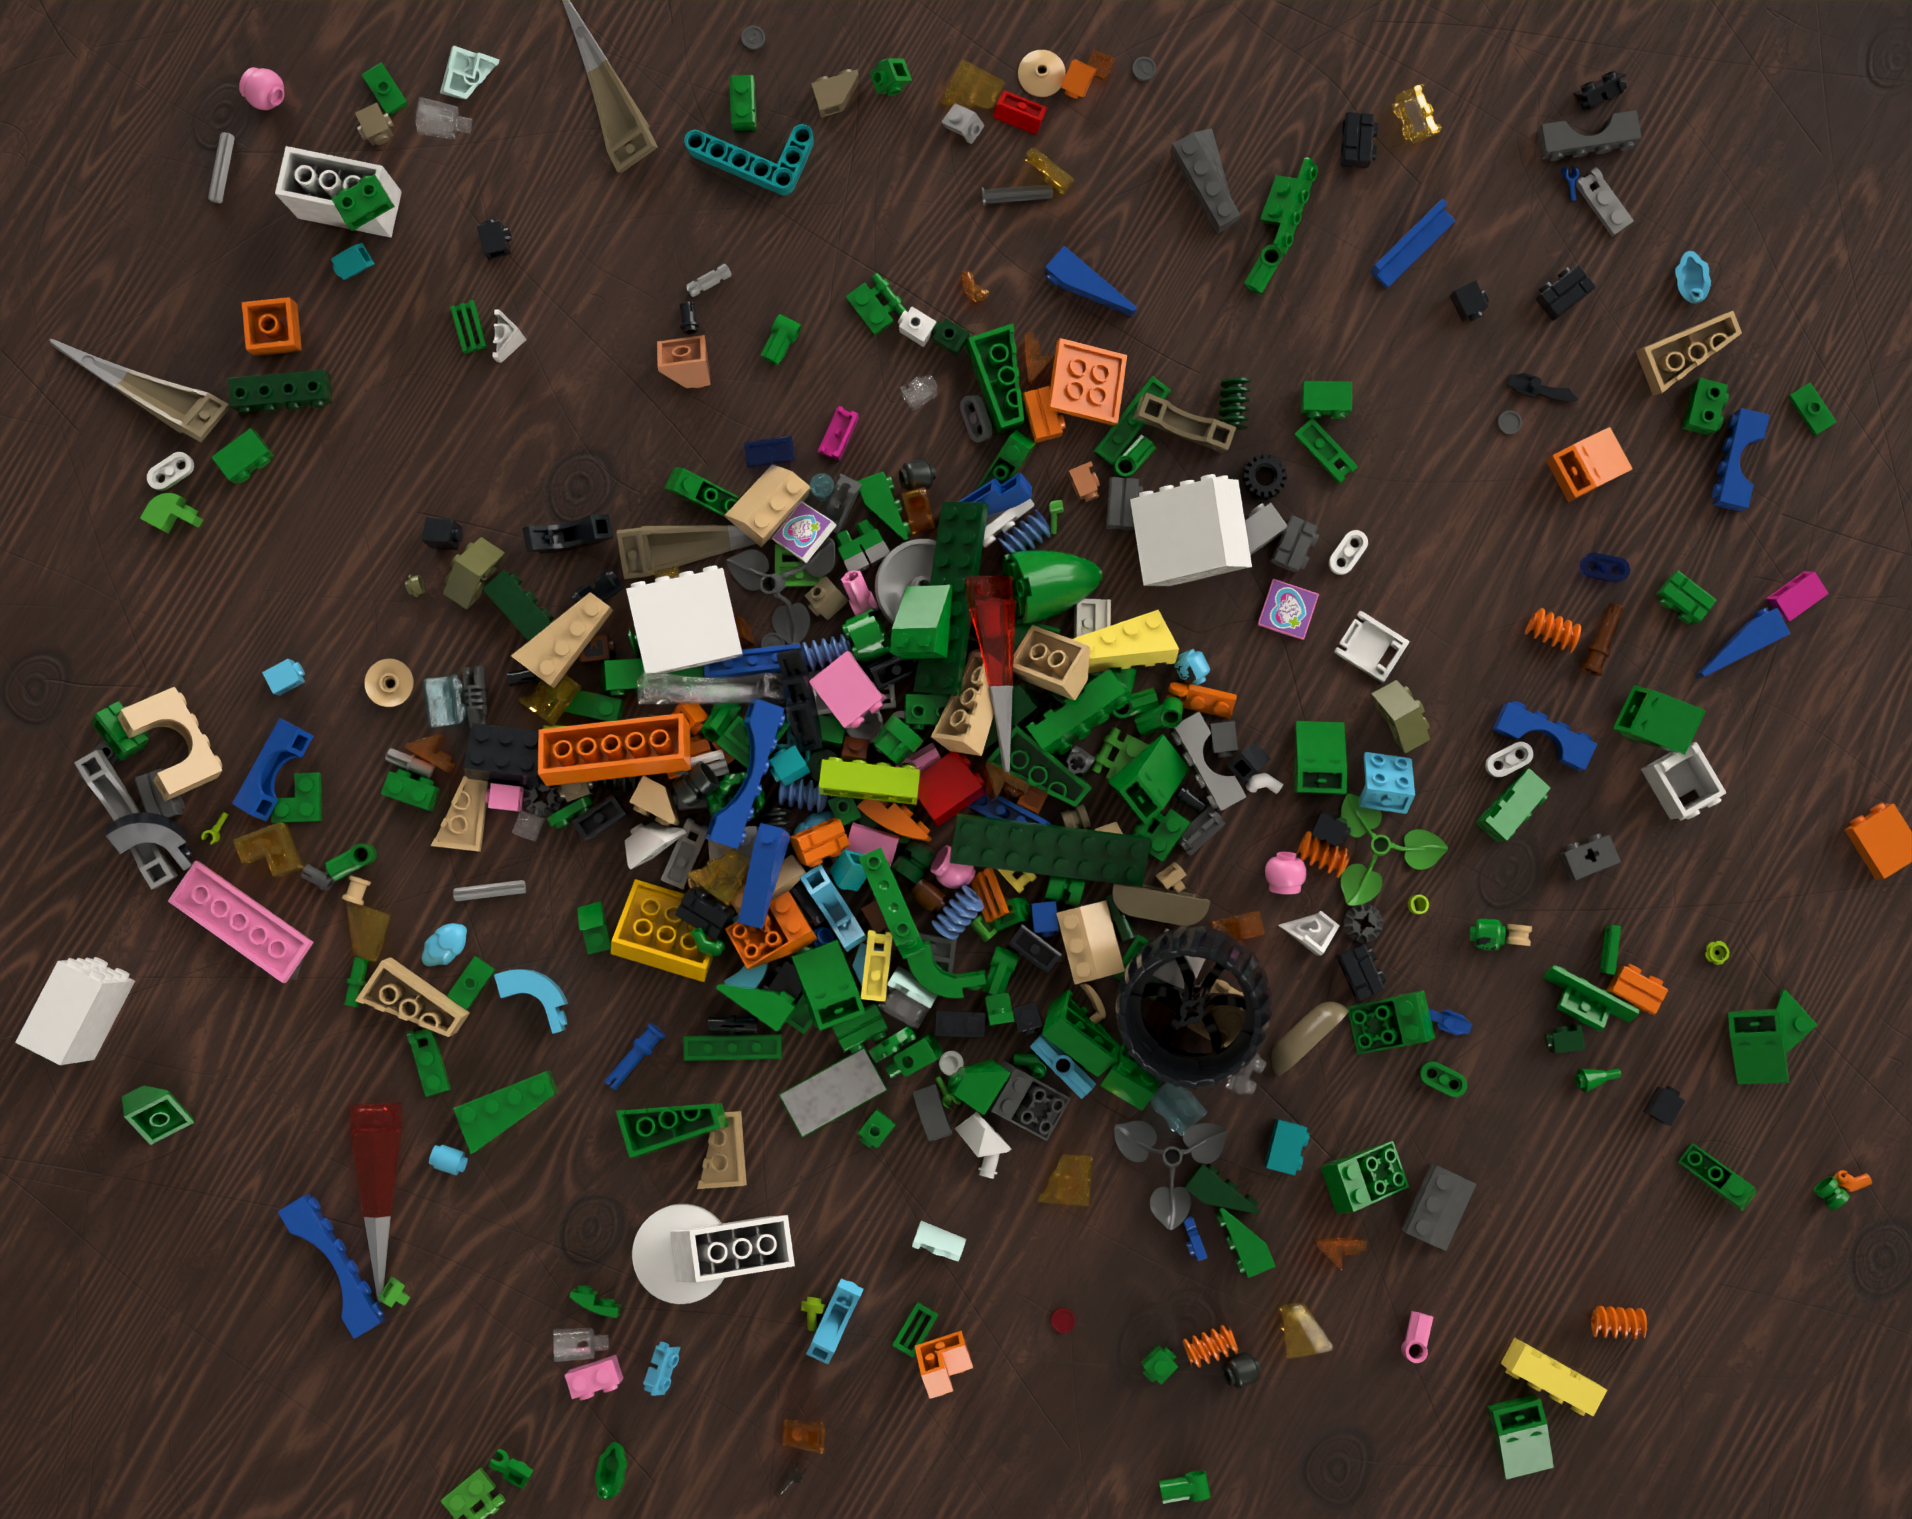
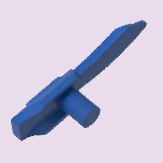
[1428,1008,1472,1035]

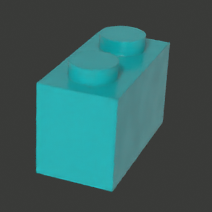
[1264,1118,1309,1176]

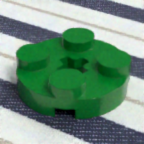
[868,1025,917,1063]

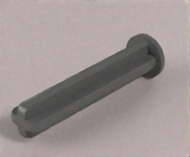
[981,184,1053,207]

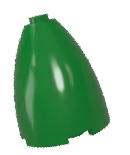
[1001,550,1102,625]

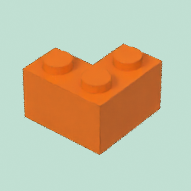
[915,1330,973,1399]

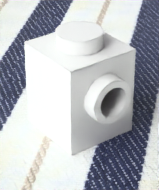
[898,307,936,347]

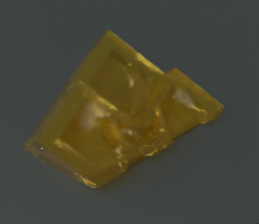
[941,59,1005,108]
[1026,148,1075,195]
[518,675,582,726]
[687,848,751,906]
[346,901,391,961]
[1038,1154,1093,1206]
[1279,1302,1333,1358]

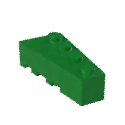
[965,323,1024,435]
[599,659,704,696]
[453,1070,559,1154]
[616,1103,729,1158]

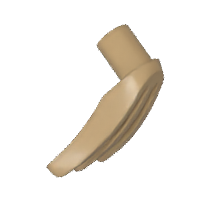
[1080,983,1106,1025]

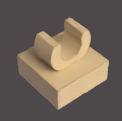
[1155,862,1186,893]

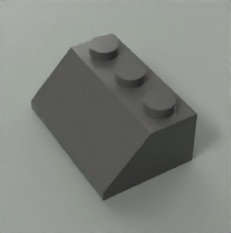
[1401,1163,1477,1251]

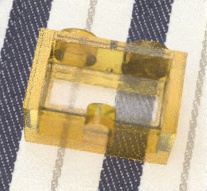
[1393,84,1441,144]

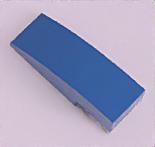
[958,472,1032,515]

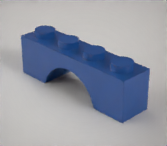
[1712,408,1770,512]
[1492,701,1597,771]
[232,718,314,822]

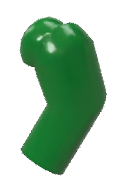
[691,928,725,957]
[1014,1054,1047,1079]

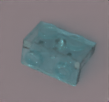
[423,674,466,728]
[1150,1082,1207,1136]

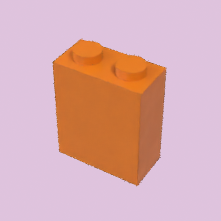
[1845,802,1912,879]

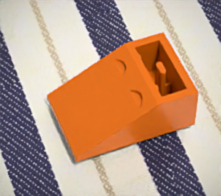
[1546,427,1633,503]
[725,891,817,970]

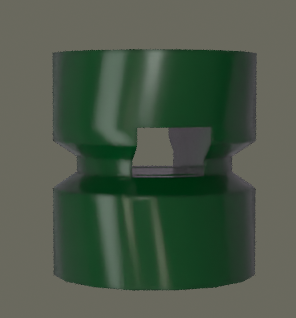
[891,839,936,884]

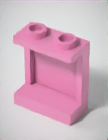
[809,651,886,729]

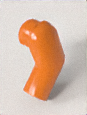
[1834,1170,1872,1192]

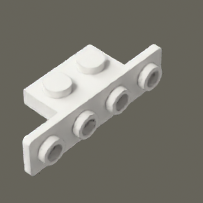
[983,499,1034,548]

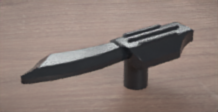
[1507,373,1578,401]

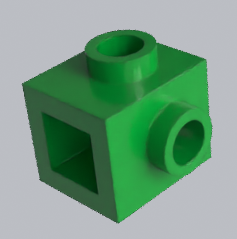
[869,58,912,96]

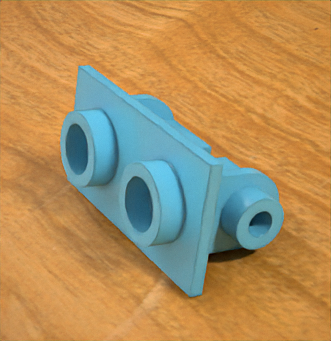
[643,1342,681,1396]

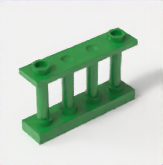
[858,848,926,960]

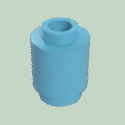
[429,1145,468,1175]

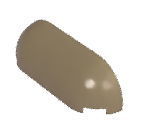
[1113,883,1210,926]
[1271,1002,1349,1076]

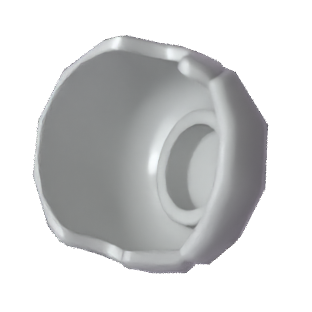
[846,710,883,743]

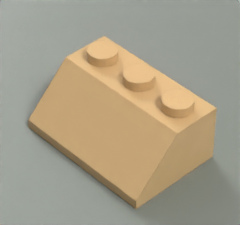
[725,464,810,547]
[1008,625,1090,700]
[1056,900,1125,984]

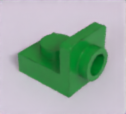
[994,898,1032,931]

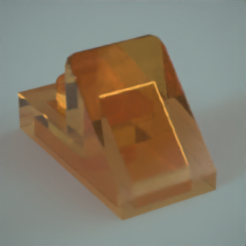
[1024,332,1055,386]
[404,734,456,773]
[980,761,1030,802]
[1211,911,1265,940]
[1314,1238,1367,1271]
[783,1419,825,1454]

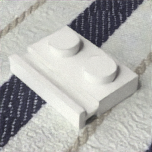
[1074,599,1111,638]

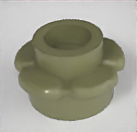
[405,574,425,597]

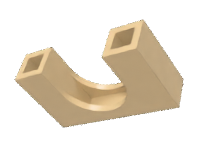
[117,687,222,802]

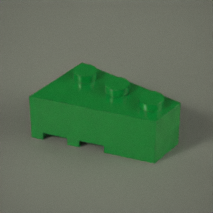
[1042,989,1120,1077]

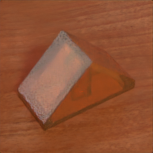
[902,487,935,534]

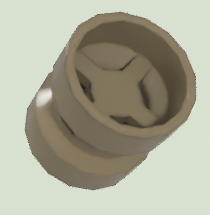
[1060,804,1091,829]

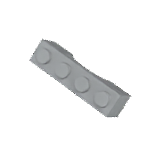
[1171,712,1246,812]

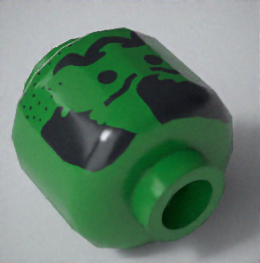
[1469,919,1506,951]

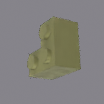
[443,537,505,609]
[1371,680,1430,753]

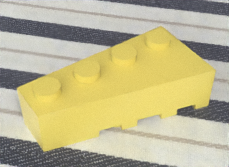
[1072,610,1179,673]
[1501,1337,1607,1416]

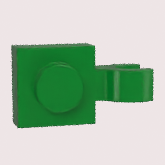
[488,1449,534,1490]

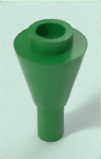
[1574,1068,1621,1093]

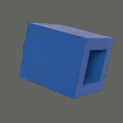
[1031,901,1059,937]

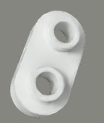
[147,452,194,491]
[1329,530,1368,575]
[1485,742,1533,778]

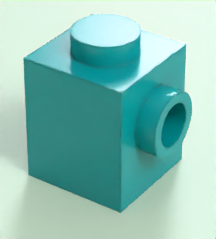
[331,243,375,280]
[769,745,811,787]
[830,849,867,891]

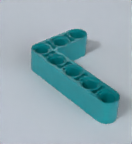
[684,124,814,196]

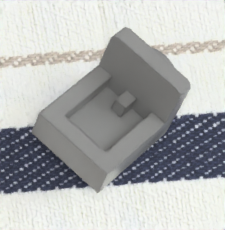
[941,103,984,144]

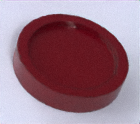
[1051,1308,1075,1333]

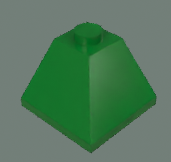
[946,1059,1011,1115]
[122,1085,195,1145]

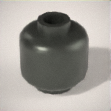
[898,459,936,492]
[1222,1352,1261,1389]

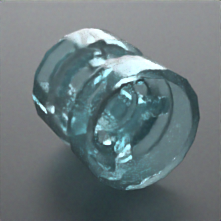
[810,473,835,501]

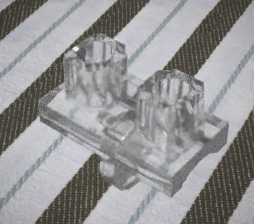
[1226,1053,1266,1095]

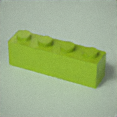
[819,757,920,805]

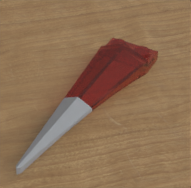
[966,576,1016,772]
[350,1102,402,1303]

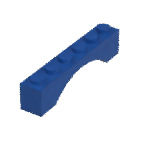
[705,698,785,849]
[278,1194,385,1339]

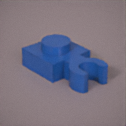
[1183,1216,1208,1261]

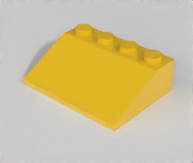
[611,879,718,982]

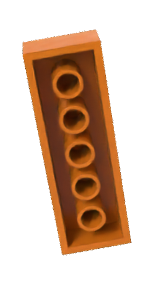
[538,713,691,786]

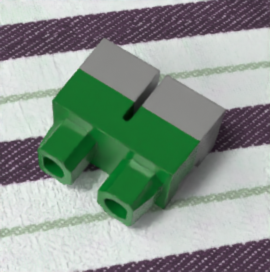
[836,520,890,572]

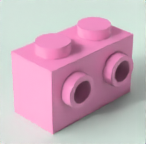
[565,1355,623,1400]

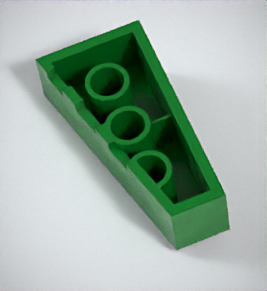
[1026,669,1132,756]
[985,725,1092,807]

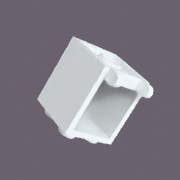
[1641,742,1726,821]

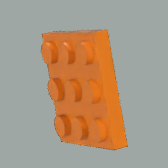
[1047,338,1127,426]

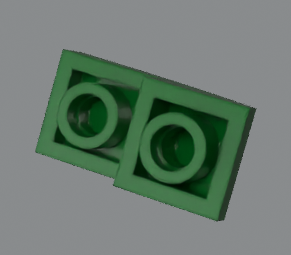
[570,1286,621,1318]

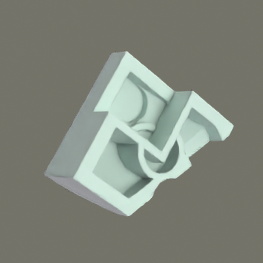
[440,46,499,100]
[887,966,937,1008]
[912,1221,966,1261]

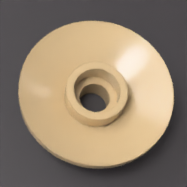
[1018,50,1065,97]
[365,659,414,707]

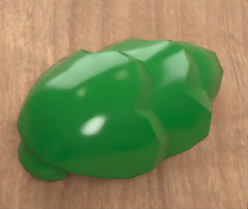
[595,1442,628,1500]

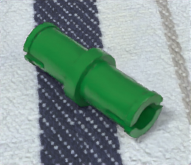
[344,957,369,1008]

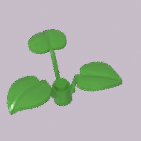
[1341,794,1448,906]

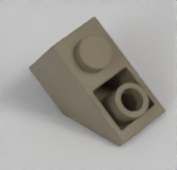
[811,69,859,118]

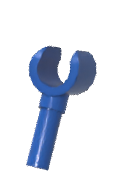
[1561,166,1580,201]

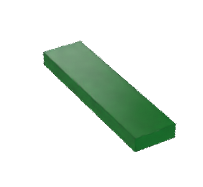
[1093,376,1171,466]
[683,1034,782,1061]

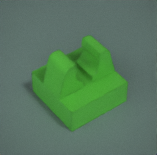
[378,1276,410,1308]

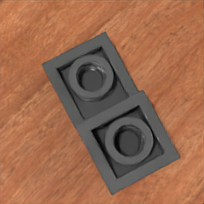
[913,1084,953,1142]

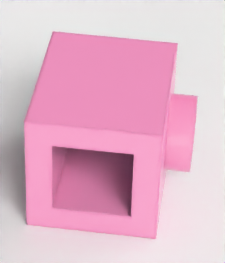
[485,783,524,812]

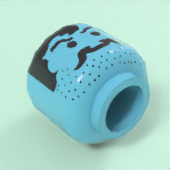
[1174,649,1210,685]

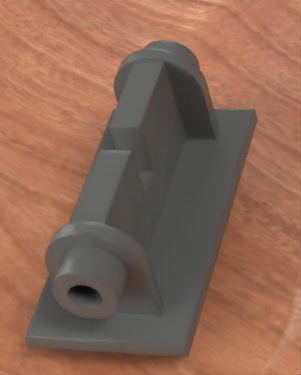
[1178,806,1226,857]

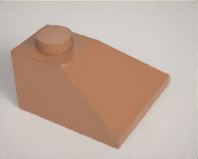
[657,335,711,388]

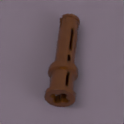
[1581,603,1625,676]

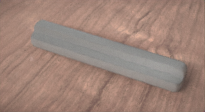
[208,132,235,203]
[453,880,526,901]

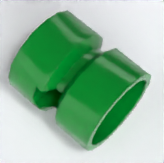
[1045,875,1085,907]

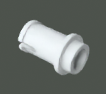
[978,1154,1000,1179]

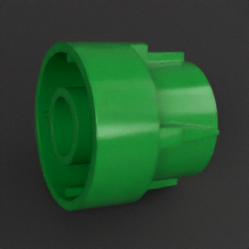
[873,714,924,765]

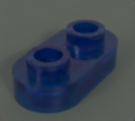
[1580,553,1630,583]

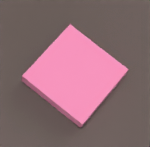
[845,822,900,868]

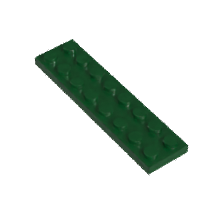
[913,502,989,696]
[949,813,1151,887]

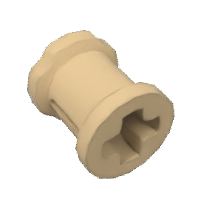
[342,875,371,905]

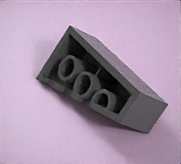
[1170,129,1241,234]

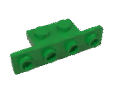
[1260,157,1318,255]
[1543,965,1640,1031]

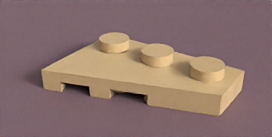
[431,776,490,852]
[697,1111,747,1189]

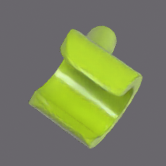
[201,812,229,844]

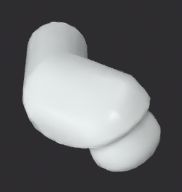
[1246,773,1283,794]

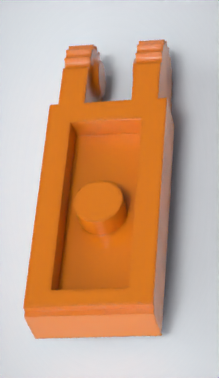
[1166,682,1237,719]

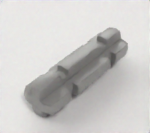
[686,264,731,297]

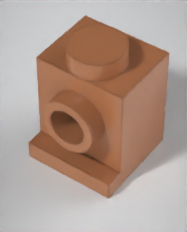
[1068,461,1100,502]

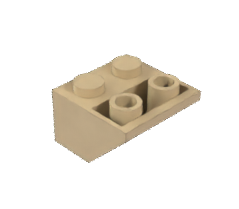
[629,776,680,827]

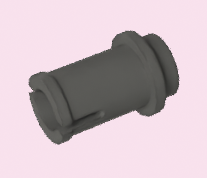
[301,864,334,890]

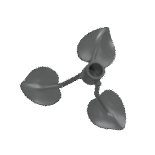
[726,537,835,645]
[1114,1121,1228,1230]

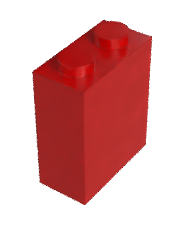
[918,751,986,827]

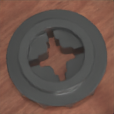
[523,779,562,816]
[1344,904,1383,943]

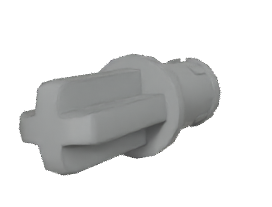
[385,748,435,779]

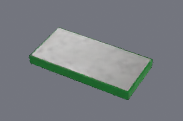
[779,1047,888,1138]

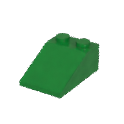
[890,585,953,659]
[716,983,797,1032]

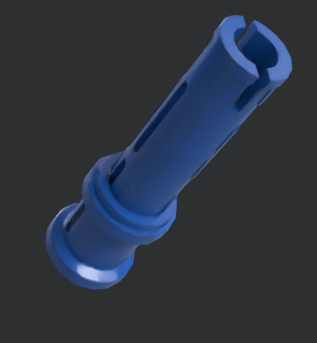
[604,1022,666,1090]

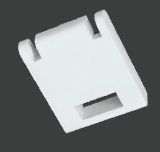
[1334,611,1410,683]

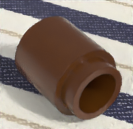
[910,878,947,913]

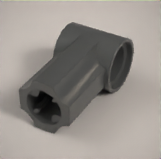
[1064,745,1096,776]

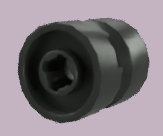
[672,761,719,807]

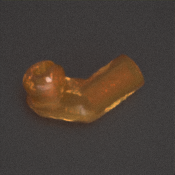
[960,271,989,302]

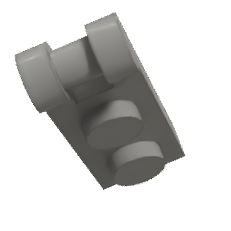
[1575,167,1634,237]
[661,818,709,890]

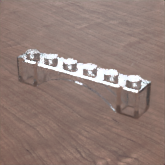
[637,673,786,704]

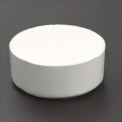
[939,1051,964,1076]

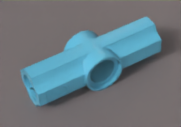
[1029,1034,1096,1099]

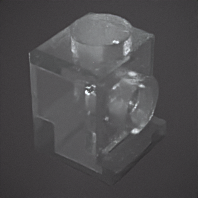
[900,375,938,412]

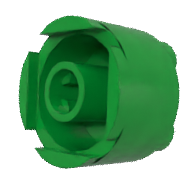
[842,608,891,664]

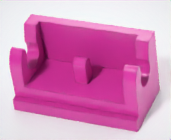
[817,406,859,462]
[1766,571,1829,621]

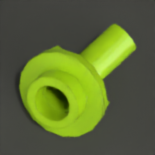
[801,1297,826,1331]

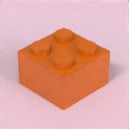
[242,297,302,356]

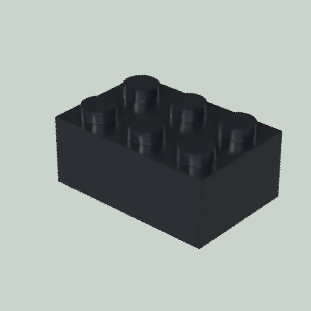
[463,723,541,787]

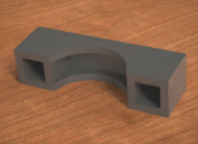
[1537,110,1641,161]

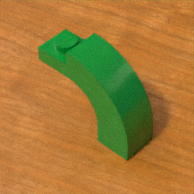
[907,940,987,998]

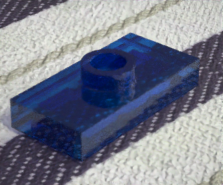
[744,436,795,467]

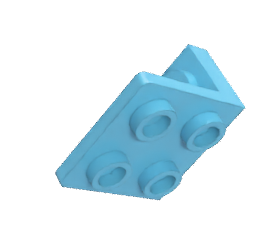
[1359,752,1415,814]

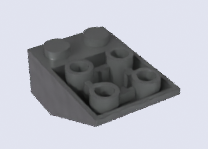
[989,1060,1071,1141]

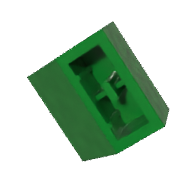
[1100,1042,1161,1111]

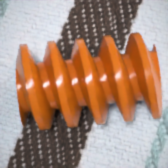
[1525,608,1581,654]
[1296,831,1351,878]
[1591,1306,1647,1340]
[1183,1325,1238,1368]

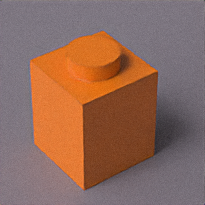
[1061,59,1097,99]

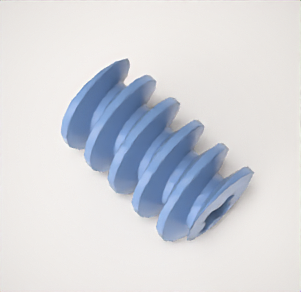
[997,510,1051,554]
[801,634,852,671]
[778,778,829,813]
[932,885,984,940]

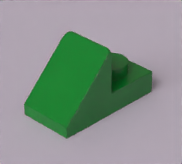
[577,901,611,955]
[985,993,1014,1026]

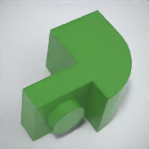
[140,493,204,533]

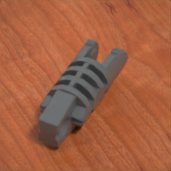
[462,665,487,728]

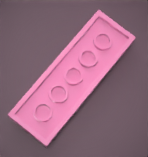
[168,861,314,983]

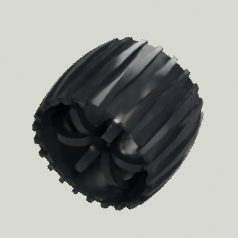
[1116,925,1272,1089]

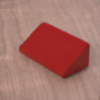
[993,90,1048,134]

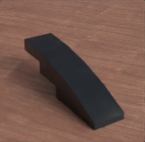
[776,648,823,752]

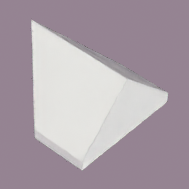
[493,310,526,363]
[1278,911,1340,956]
[955,1111,1011,1157]

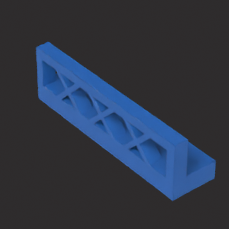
[1370,198,1456,289]
[704,643,801,680]

